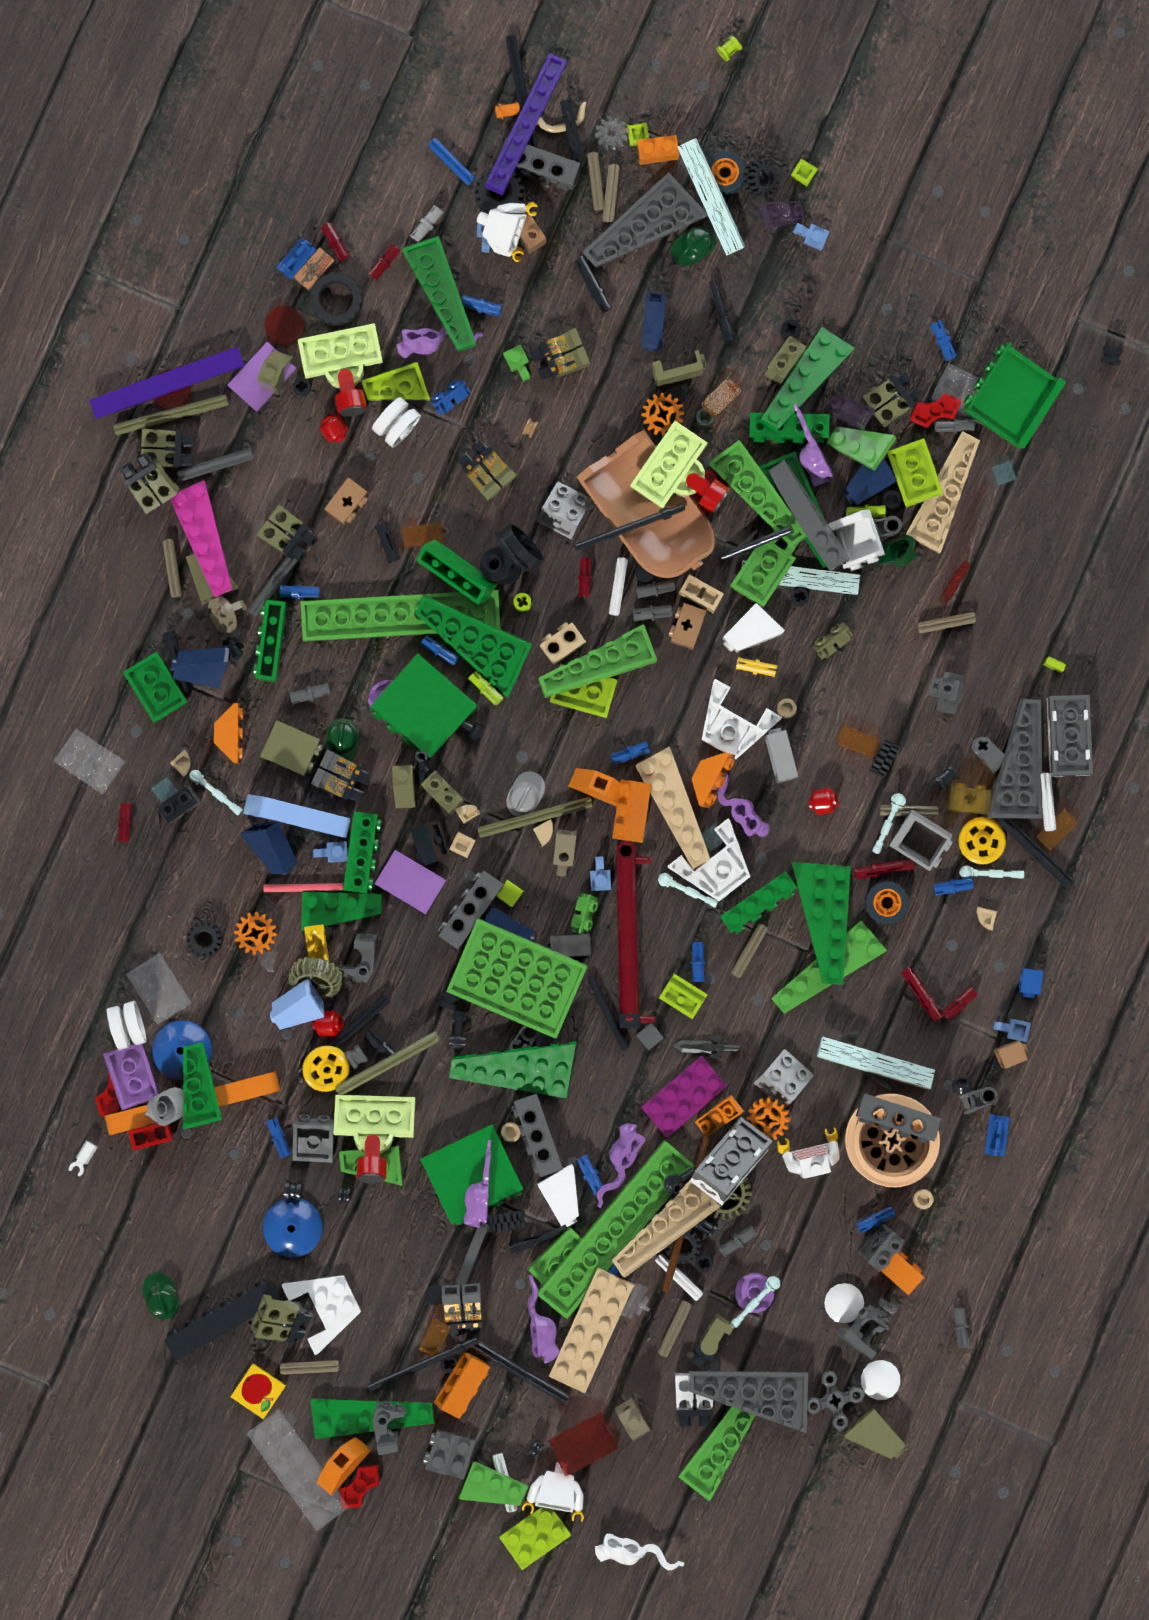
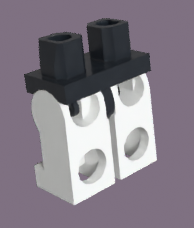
[675,1373,713,1427]

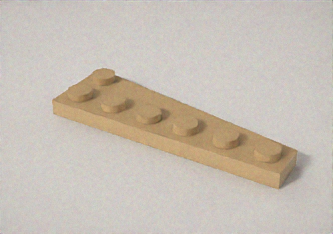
[906,431,980,554]
[635,747,710,869]
[612,1181,721,1278]

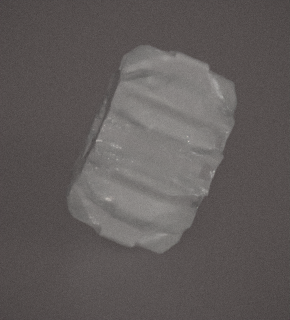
[595,116,628,150]

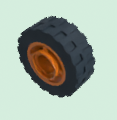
[707,150,747,196]
[865,881,909,925]

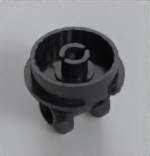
[480,523,545,584]

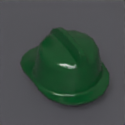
[671,227,715,266]
[875,536,917,567]
[325,718,358,762]
[142,1272,180,1320]

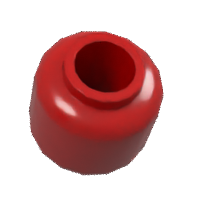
[319,413,349,443]
[808,788,839,815]
[312,1010,343,1037]

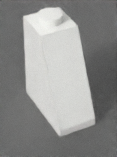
[723,603,785,653]
[537,1164,579,1227]

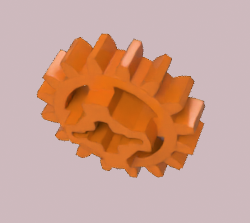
[641,393,684,436]
[234,912,278,955]
[747,1097,791,1140]

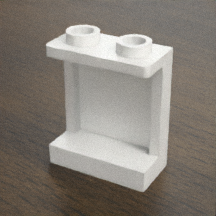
[828,510,885,571]

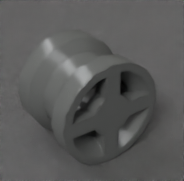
[344,1044,368,1069]

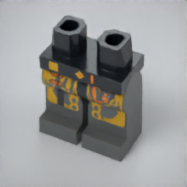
[311,750,372,802]
[157,786,202,824]
[442,1283,482,1337]

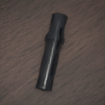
[560,99,584,160]
[574,256,613,314]

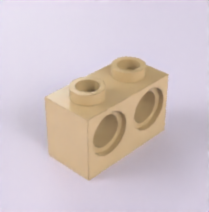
[679,574,724,613]
[540,622,586,666]

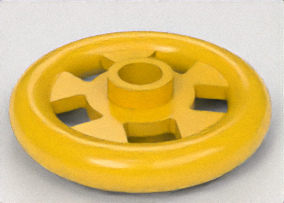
[959,817,1006,864]
[303,1046,350,1092]

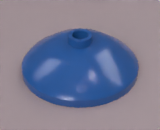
[152,1021,212,1080]
[263,1198,323,1258]

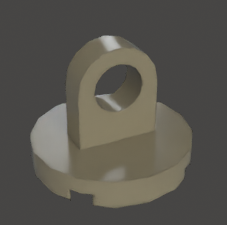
[208,596,247,635]

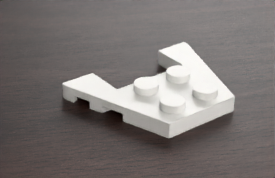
[702,679,782,759]
[668,819,750,901]
[282,1275,361,1355]

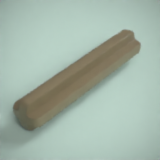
[588,152,604,211]
[602,164,620,223]
[163,539,182,597]
[917,612,976,633]
[880,805,939,817]
[731,923,768,978]
[658,1301,691,1357]
[280,1360,339,1374]

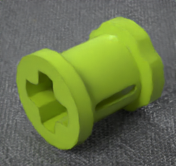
[716,35,742,62]
[514,593,531,612]

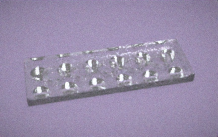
[246,1409,349,1531]

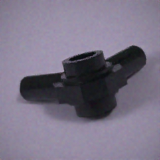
[663,1168,695,1198]

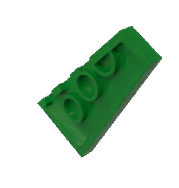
[301,892,382,932]
[183,1042,223,1130]

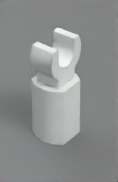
[69,1140,98,1176]

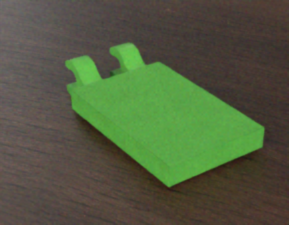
[730,530,799,608]

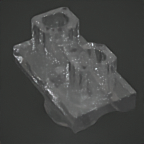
[621,1281,651,1319]

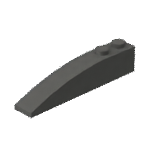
[768,460,851,571]

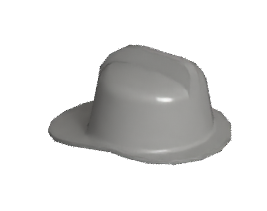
[506,771,545,816]
[145,1087,184,1126]

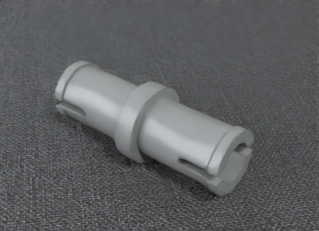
[409,205,444,243]

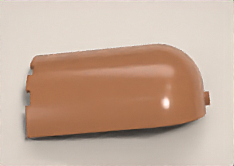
[577,430,715,578]

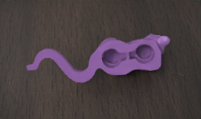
[397,327,483,358]
[793,403,833,487]
[718,773,770,837]
[597,1124,645,1208]
[464,1140,491,1228]
[528,1275,560,1364]

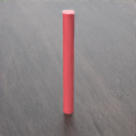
[263,883,343,892]

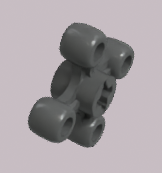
[807,1370,864,1430]

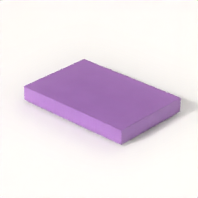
[228,342,297,412]
[375,850,446,914]
[103,1044,159,1111]

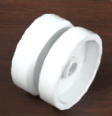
[372,397,421,448]
[107,1001,147,1050]

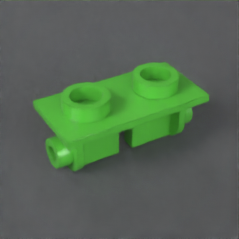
[570,893,598,934]

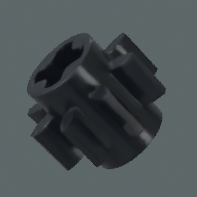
[220,637,244,661]

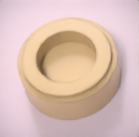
[777,699,797,719]
[501,1122,521,1142]
[913,1189,933,1209]

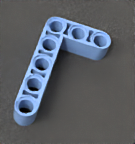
[243,794,351,838]

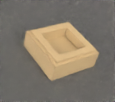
[449,832,476,858]

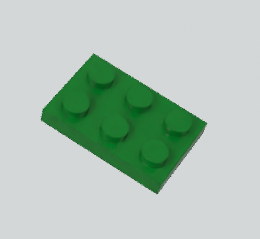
[123,652,188,723]

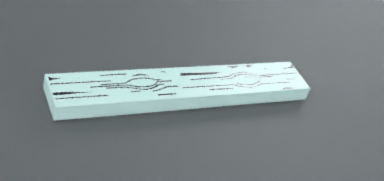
[677,138,745,256]
[741,560,860,595]
[817,1037,935,1090]

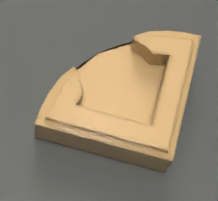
[171,749,191,778]
[455,805,480,823]
[533,819,553,847]
[976,907,997,931]

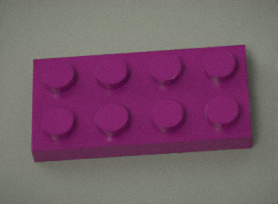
[641,1056,727,1138]

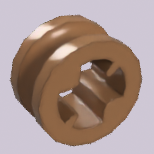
[522,418,539,438]

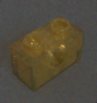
[947,783,991,815]

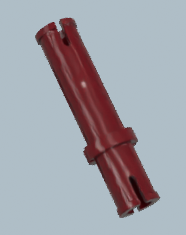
[853,858,914,880]
[901,966,944,1023]

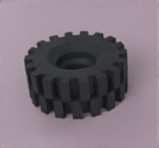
[474,168,524,214]

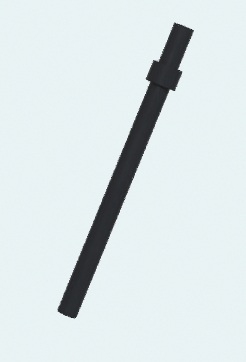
[574,503,685,551]
[368,1336,479,1392]

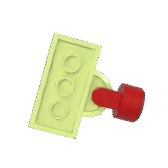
[298,323,383,417]
[630,421,730,513]
[333,1095,415,1184]

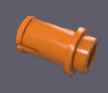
[495,102,520,120]

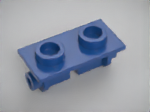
[276,238,317,280]
[430,380,471,415]
[984,1114,1010,1156]

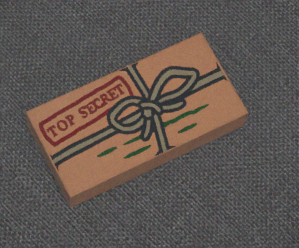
[294,248,335,291]

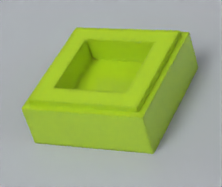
[627,123,649,146]
[791,159,818,187]
[1043,657,1066,673]
[496,880,524,907]

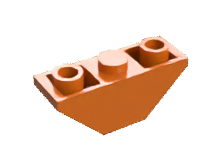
[214,703,243,764]
[692,752,736,808]
[568,768,620,807]
[695,1094,744,1137]
[316,1437,371,1496]

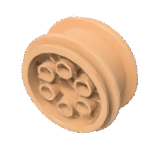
[845,1094,940,1187]

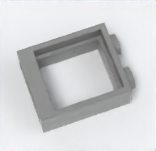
[765,728,798,783]
[889,809,953,871]

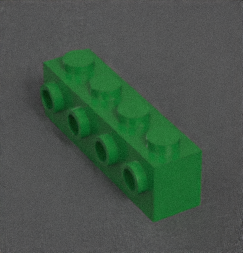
[749,413,829,444]
[416,539,497,605]
[253,600,287,683]
[343,811,382,894]
[720,872,797,934]

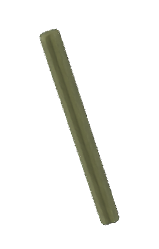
[113,395,228,435]
[478,797,593,838]
[335,1032,440,1095]

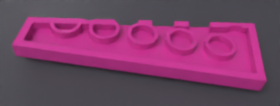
[170,480,233,598]

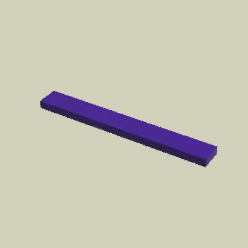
[485,53,567,195]
[89,346,245,419]

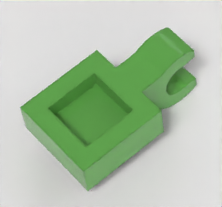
[503,345,530,382]

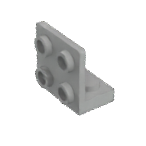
[537,482,592,540]
[754,1049,813,1109]

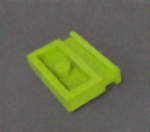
[659,974,707,1019]

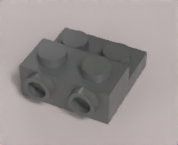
[293,1114,334,1163]
[857,1223,904,1272]
[423,1429,476,1480]

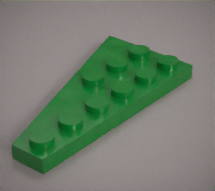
[415,595,532,698]
[791,862,851,985]
[449,1041,576,1098]

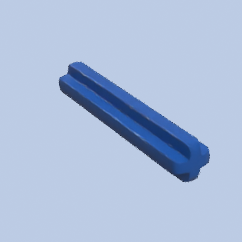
[428,138,475,185]

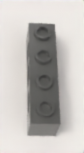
[500,137,580,190]
[438,871,504,950]
[512,1093,563,1177]
[856,1093,942,1144]

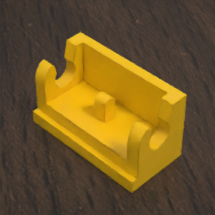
[304,924,329,962]

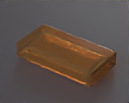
[701,378,742,418]
[402,522,444,548]
[836,725,881,758]
[1036,809,1078,851]
[418,1319,451,1356]

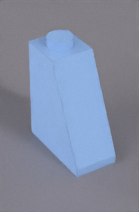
[270,979,324,1030]

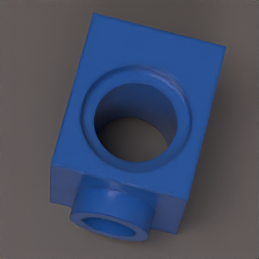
[1018,968,1043,998]

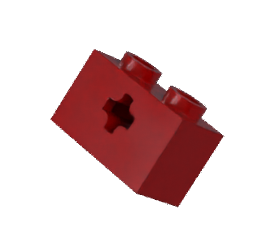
[128,1123,174,1151]

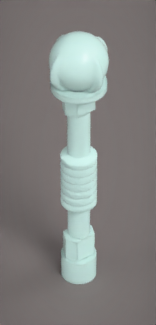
[189,770,243,815]
[872,793,906,854]
[959,866,1024,879]
[658,873,718,908]
[731,1276,780,1328]

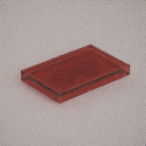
[939,561,971,605]
[548,1413,618,1476]

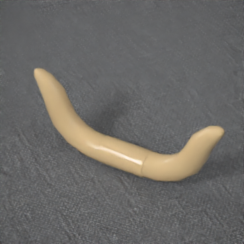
[538,102,586,133]

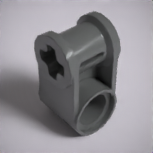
[873,516,902,540]
[971,737,1004,774]
[958,1086,998,1115]

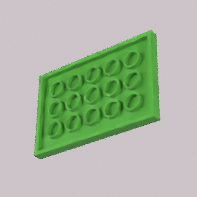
[446,918,588,1039]

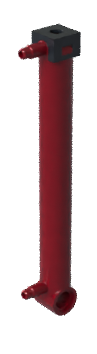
[616,841,655,1028]

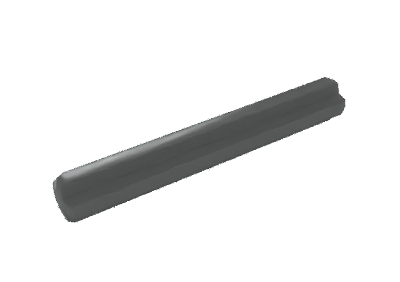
[177,448,253,481]
[248,557,298,616]

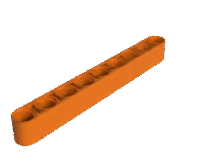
[104,1071,281,1135]

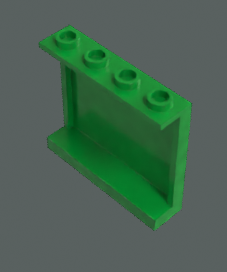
[962,342,1066,449]
[370,654,477,761]
[420,1124,524,1225]

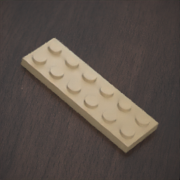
[549,1268,634,1393]

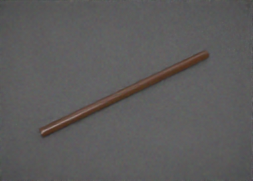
[661,1136,711,1293]

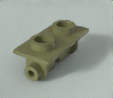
[812,623,853,660]

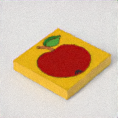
[231,1363,286,1419]

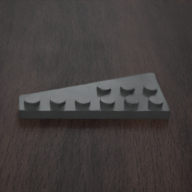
[582,172,709,268]
[987,699,1043,819]
[688,1371,808,1433]

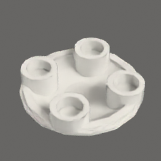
[824,1283,864,1323]
[861,1360,900,1400]

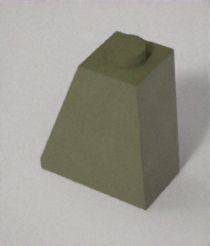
[257,350,293,394]
[186,551,240,603]
[392,765,416,808]
[843,1407,906,1459]

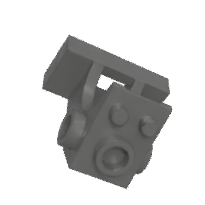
[928,671,965,715]
[340,934,377,983]
[836,1304,889,1359]
[372,1401,405,1455]

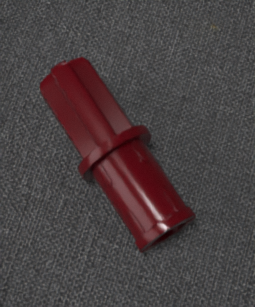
[321,222,349,261]
[368,244,400,281]
[577,557,593,597]
[117,803,133,842]
[942,986,978,1020]

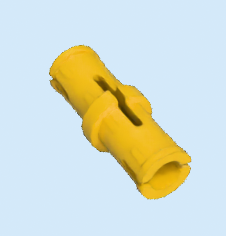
[736,657,777,677]

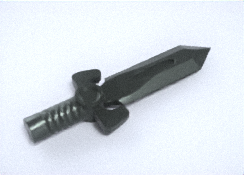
[673,1036,740,1059]

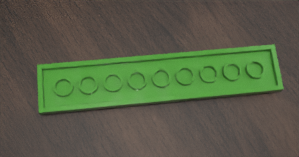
[301,590,501,642]
[538,1140,695,1319]

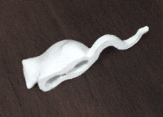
[595,1534,684,1570]

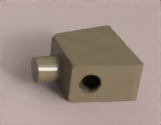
[553,829,577,877]
[615,1398,651,1441]

